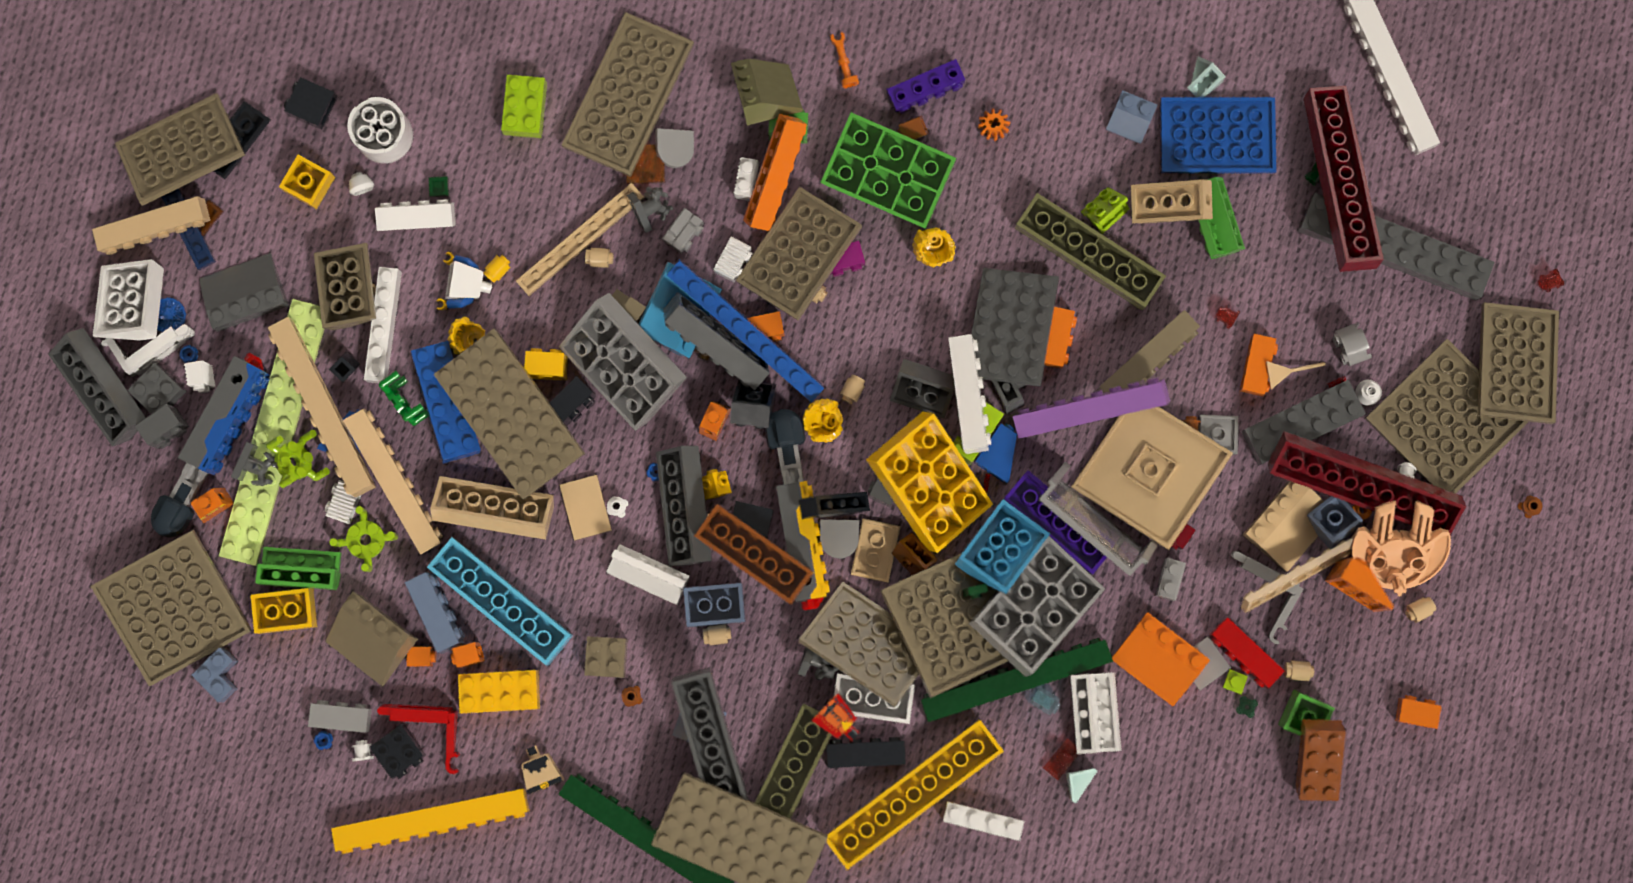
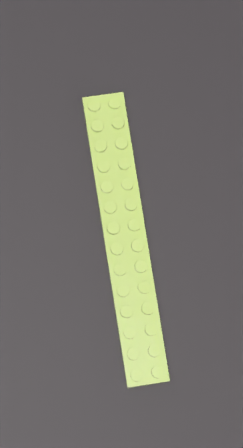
[219,299,324,566]

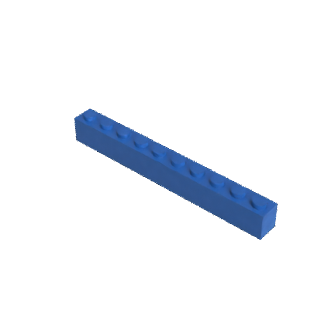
[667,259,824,403]

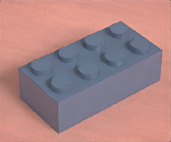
[405,572,465,653]

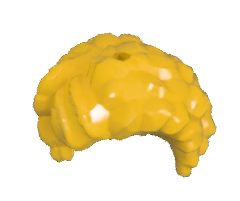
[912,228,956,268]
[447,316,485,355]
[802,398,843,443]

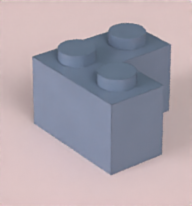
[192,647,238,703]

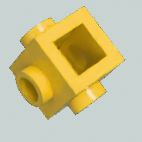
[702,469,732,500]

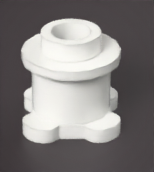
[1397,462,1417,479]
[607,497,628,518]
[352,740,374,761]

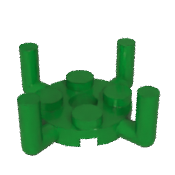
[379,370,428,426]

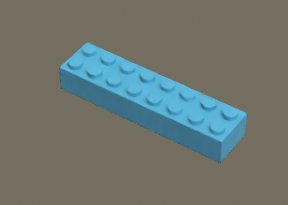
[427,537,573,666]

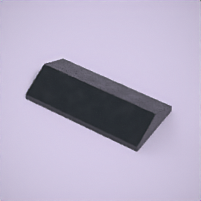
[213,101,271,180]

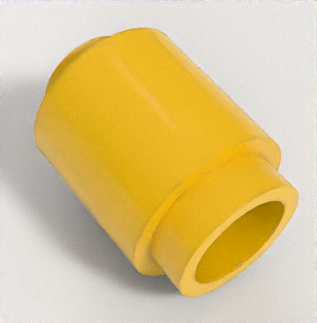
[483,255,511,283]

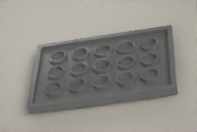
[972,268,1059,387]

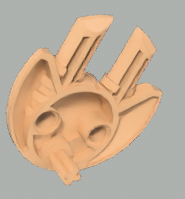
[1351,501,1451,596]

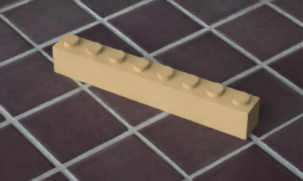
[343,409,443,555]

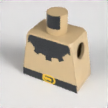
[522,745,564,795]

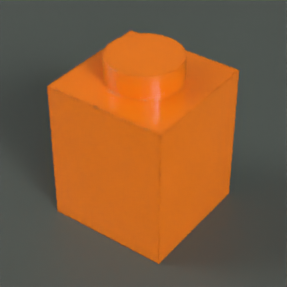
[407,647,437,667]

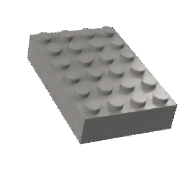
[559,293,687,431]
[969,536,1105,677]

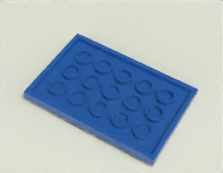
[1160,97,1276,173]

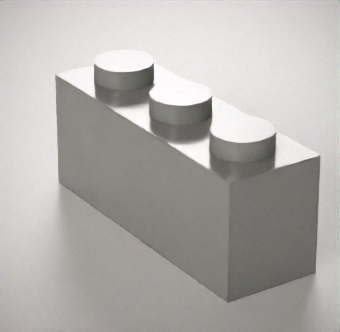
[308,700,372,733]

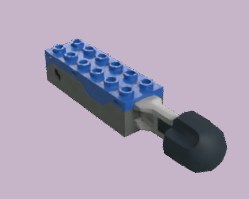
[151,353,270,538]

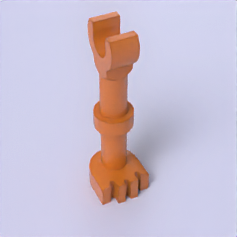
[831,32,859,88]

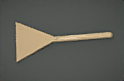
[1266,361,1325,389]

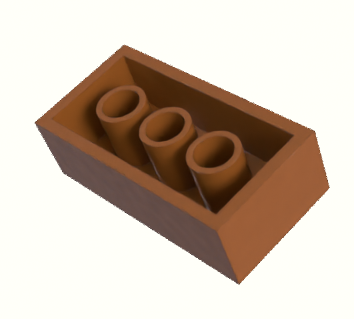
[1296,719,1346,801]

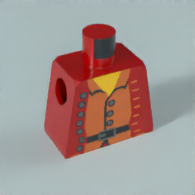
[812,693,860,741]

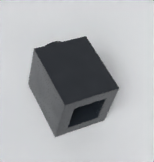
[329,351,360,382]

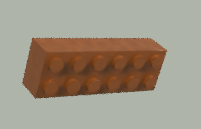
[694,504,814,605]

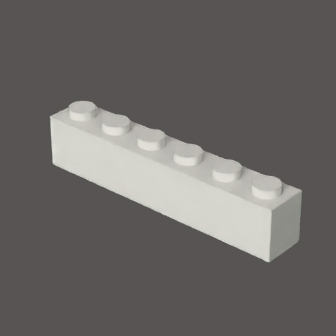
[364,267,402,384]
[948,334,991,454]

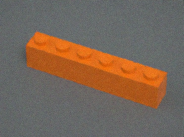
[743,114,807,231]

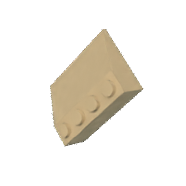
[1243,480,1324,572]

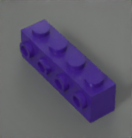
[887,59,965,114]

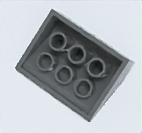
[199,253,289,332]

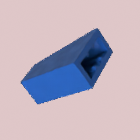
[975,423,1017,484]

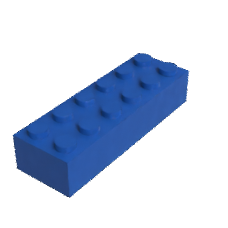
[411,341,481,464]

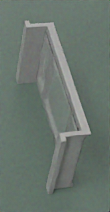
[1039,462,1158,576]

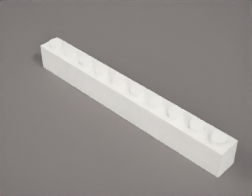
[1343,0,1440,155]

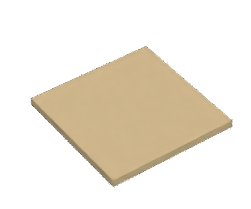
[1071,407,1233,550]

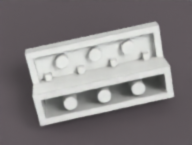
[607,544,690,605]
[1071,672,1121,754]

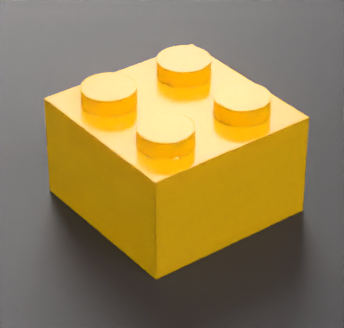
[279,154,335,210]
[524,348,568,381]

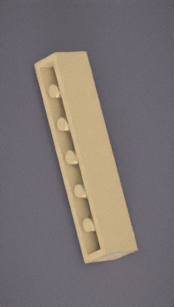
[92,196,210,255]

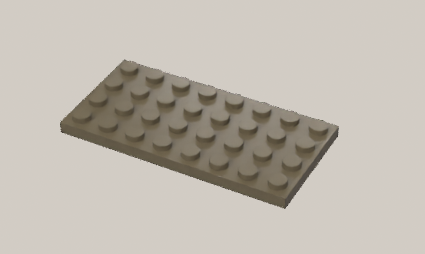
[562,12,694,177]
[433,328,586,499]
[651,773,828,883]

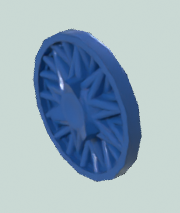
[157,298,186,332]

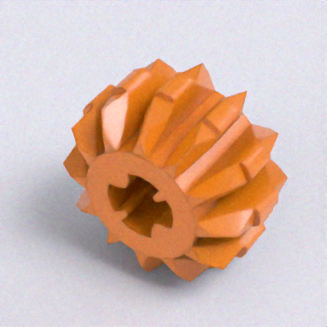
[978,108,1010,141]

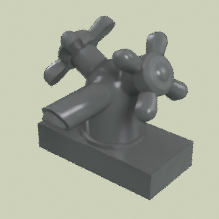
[626,187,673,233]
[231,442,279,486]
[798,647,839,680]

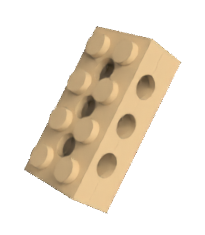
[1131,180,1213,224]

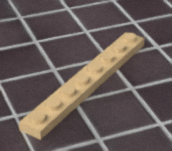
[516,183,644,296]
[1241,535,1354,613]

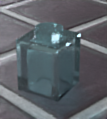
[1029,686,1061,716]

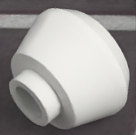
[349,172,374,196]
[1355,380,1382,406]

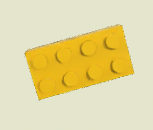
[458,670,540,713]

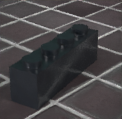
[799,492,870,519]
[827,737,906,768]

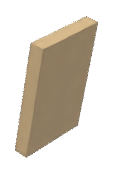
[560,475,612,541]
[851,518,900,583]

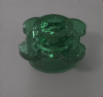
[1236,696,1258,718]

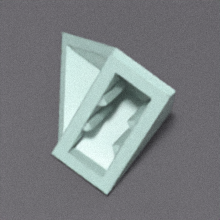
[1187,56,1226,97]
[1066,768,1097,803]

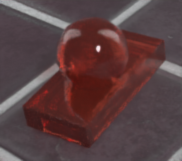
[1043,738,1080,781]

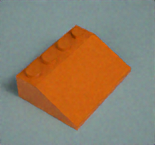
[1325,557,1394,612]
[1112,612,1210,707]

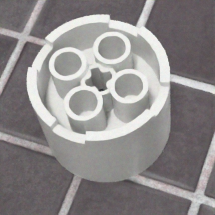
[347,97,413,163]

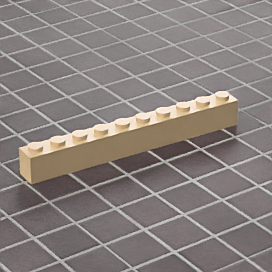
[268,317,376,498]

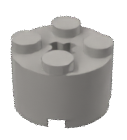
[1332,322,1372,367]

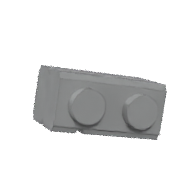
[662,208,704,254]
[1155,558,1186,601]

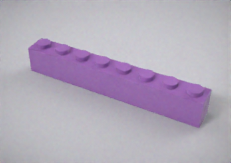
[1013,377,1170,439]

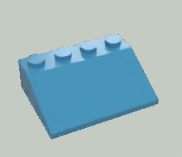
[638,262,722,358]
[955,499,1050,594]

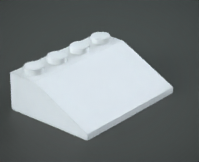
[93,259,164,340]

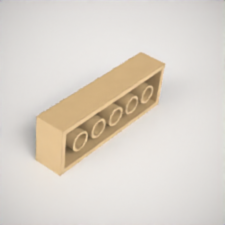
[430,476,554,540]

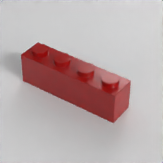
[1209,617,1285,688]

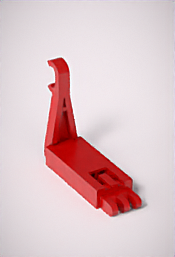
[377,704,460,774]

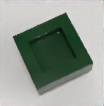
[429,176,449,198]
[962,584,988,599]

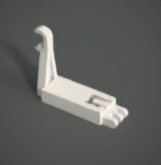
[101,324,195,377]

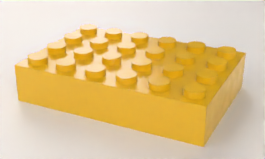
[866,411,993,553]

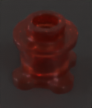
[1538,268,1564,292]
[1215,305,1240,329]

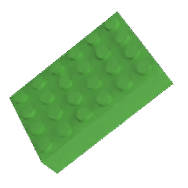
[821,112,957,229]

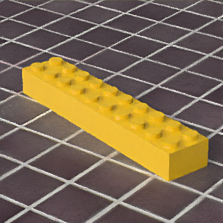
[826,719,1004,870]

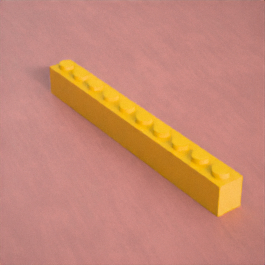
[331,788,529,854]

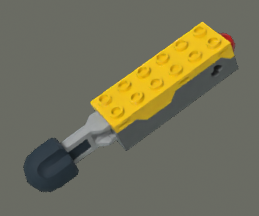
[765,409,830,610]

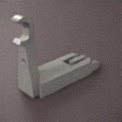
[1231,551,1303,644]

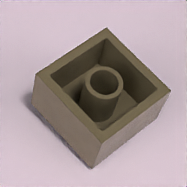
[585,636,628,678]

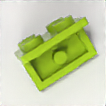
[1081,187,1130,234]

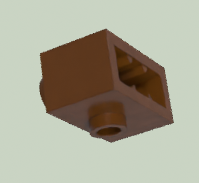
[892,532,938,575]

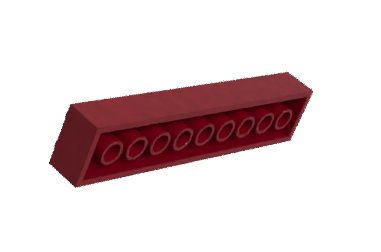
[1303,86,1384,272]
[1268,431,1466,535]

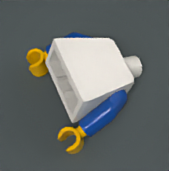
[437,252,492,311]

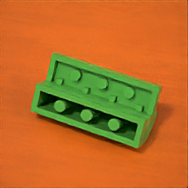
[1199,177,1245,259]
[255,547,342,590]

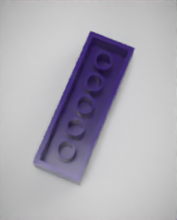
[1004,470,1115,575]

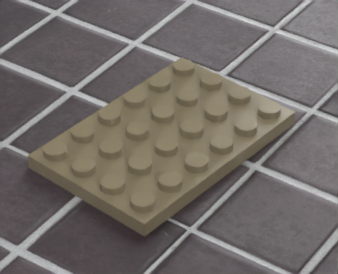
[115,93,245,206]
[736,187,862,321]
[1478,302,1559,424]
[798,582,919,707]

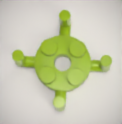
[266,430,330,488]
[329,506,398,572]

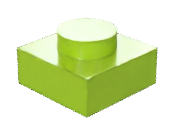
[1222,669,1248,694]

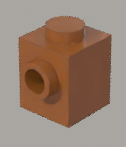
[897,115,929,140]

